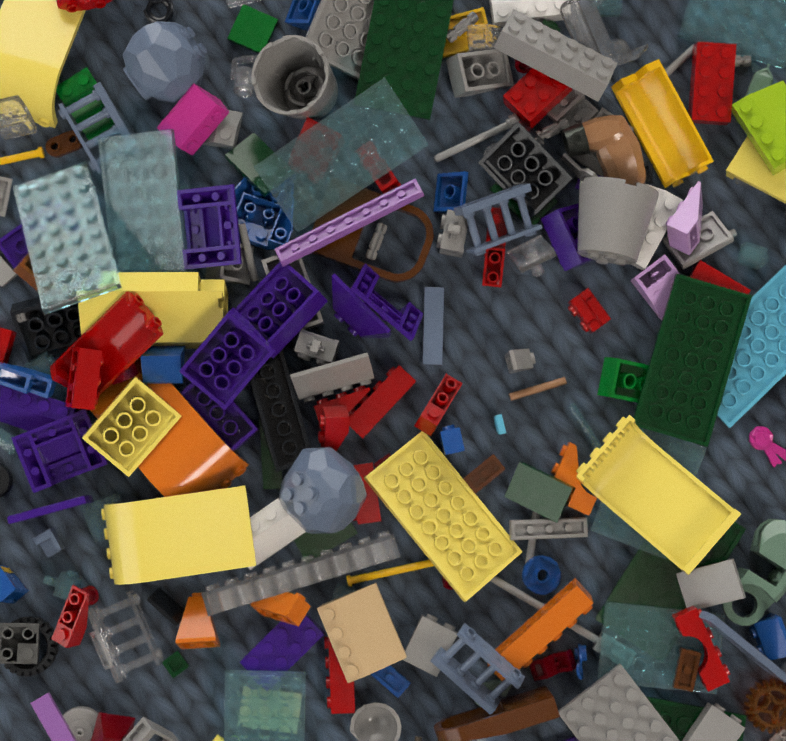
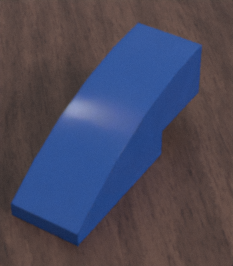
[0,362,57,399]

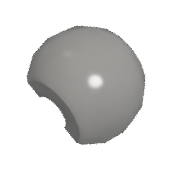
[350,702,402,741]

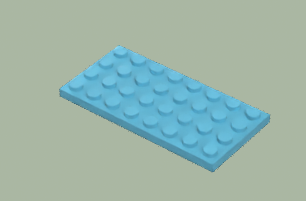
[717,264,786,428]

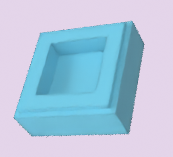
[493,414,506,435]

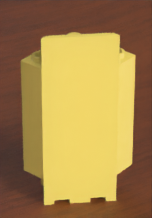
[77,272,228,349]

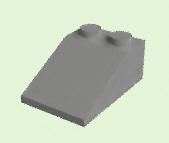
[446,49,514,98]

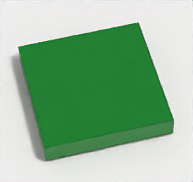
[227,4,279,54]

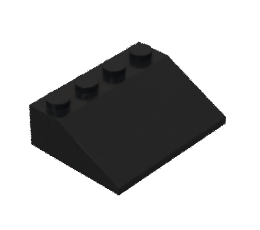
[478,120,577,219]
[10,284,90,365]

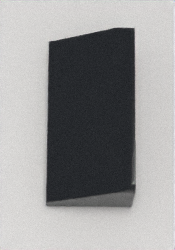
[147,588,185,626]

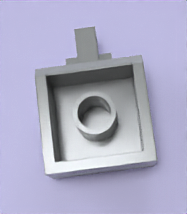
[436,209,468,258]
[294,329,340,366]

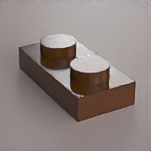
[463,454,505,494]
[672,647,702,692]

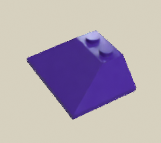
[177,184,242,270]
[350,263,423,341]
[332,273,391,338]
[11,409,108,493]

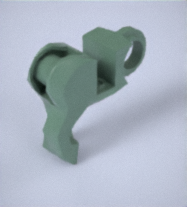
[722,519,786,626]

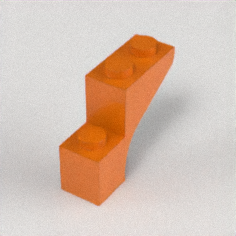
[551,442,597,516]

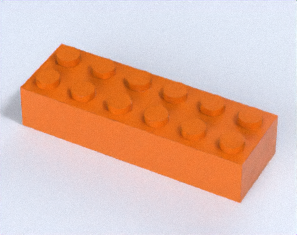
[487,578,593,681]

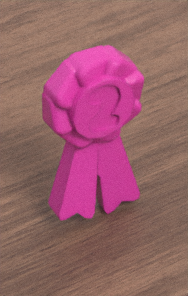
[749,426,786,467]

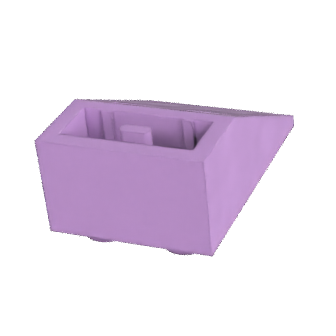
[666,181,703,256]
[630,254,679,321]

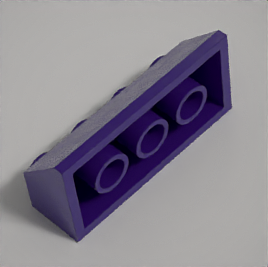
[0,385,80,431]

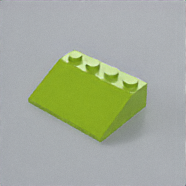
[732,81,786,175]

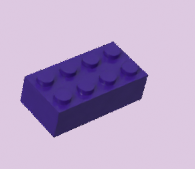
[180,383,260,452]
[240,614,325,691]

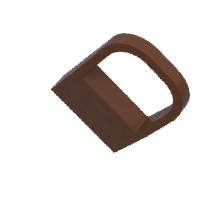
[312,176,434,283]
[434,686,560,741]

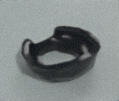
[143,0,173,23]

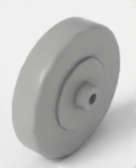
[63,706,98,741]

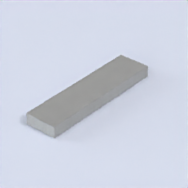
[509,517,588,540]

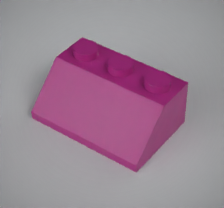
[157,83,229,156]

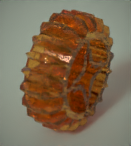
[744,679,786,734]

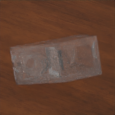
[467,24,503,51]

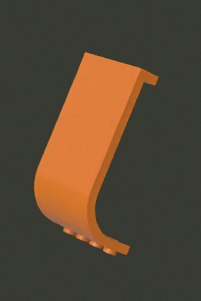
[90,357,249,497]

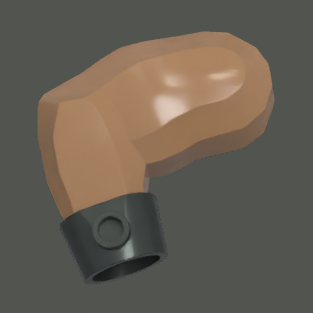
[562,115,646,186]

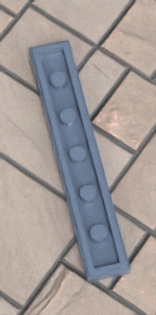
[699,611,786,683]

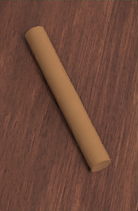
[509,377,567,401]

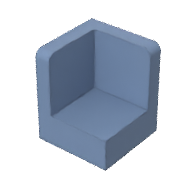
[33,528,65,558]

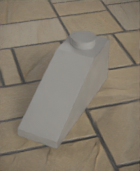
[505,349,536,374]

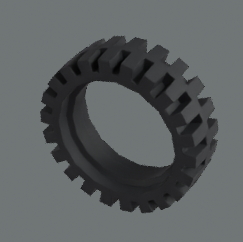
[4,616,59,677]

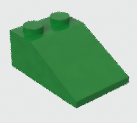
[56,67,115,140]
[597,357,648,403]

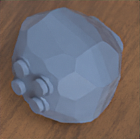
[123,21,207,103]
[279,447,367,534]

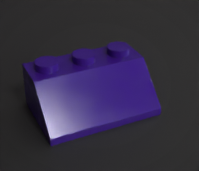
[541,203,593,272]

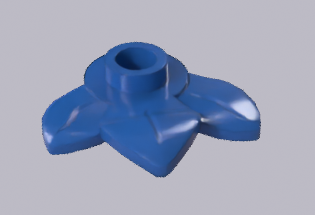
[574,643,587,680]

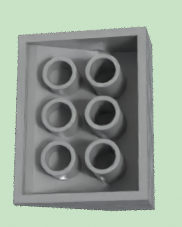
[290,352,375,403]

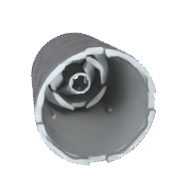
[251,35,338,121]
[577,177,659,265]

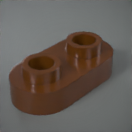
[45,130,84,158]

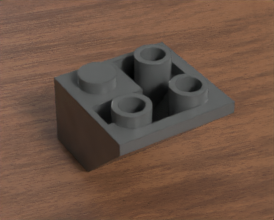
[0,623,40,664]

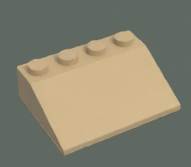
[317,583,407,683]

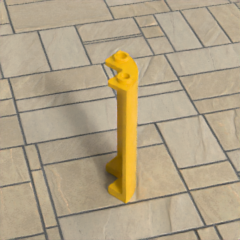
[611,59,714,188]

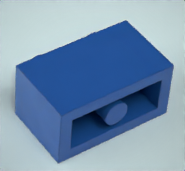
[439,425,465,456]

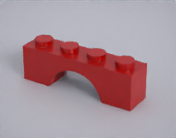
[672,605,731,692]

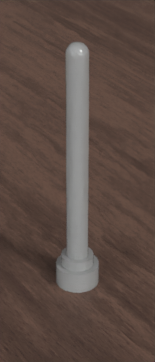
[434,113,519,162]

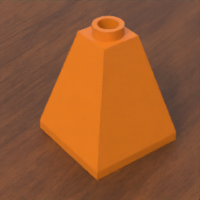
[175,593,220,649]

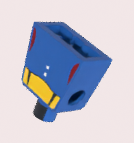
[0,565,29,604]

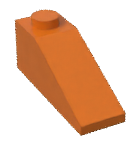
[250,592,311,627]

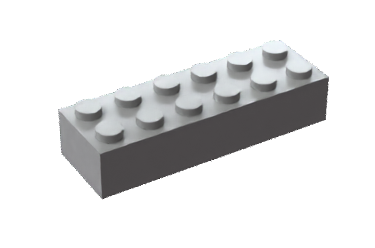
[494,9,617,101]

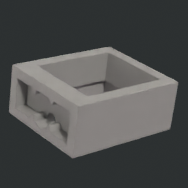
[123,717,179,741]

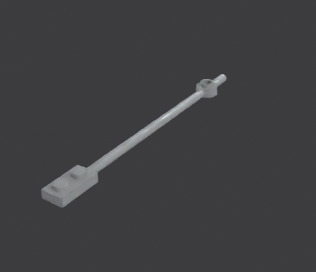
[490,576,637,669]

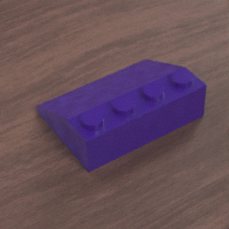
[235,262,328,359]
[179,308,275,410]

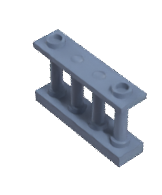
[58,81,140,174]
[453,183,542,256]
[430,623,525,715]

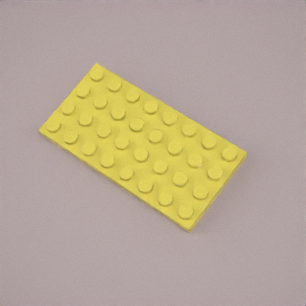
[364,431,522,602]

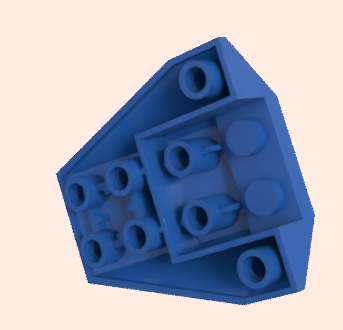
[235,175,294,250]

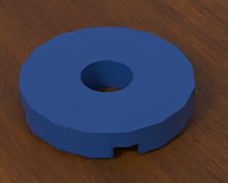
[522,555,561,595]

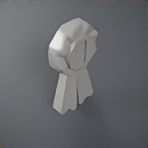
[561,153,598,181]

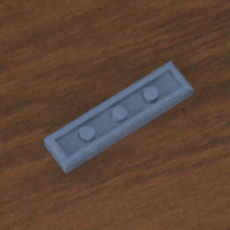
[423,287,444,365]

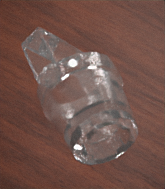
[230,55,257,97]

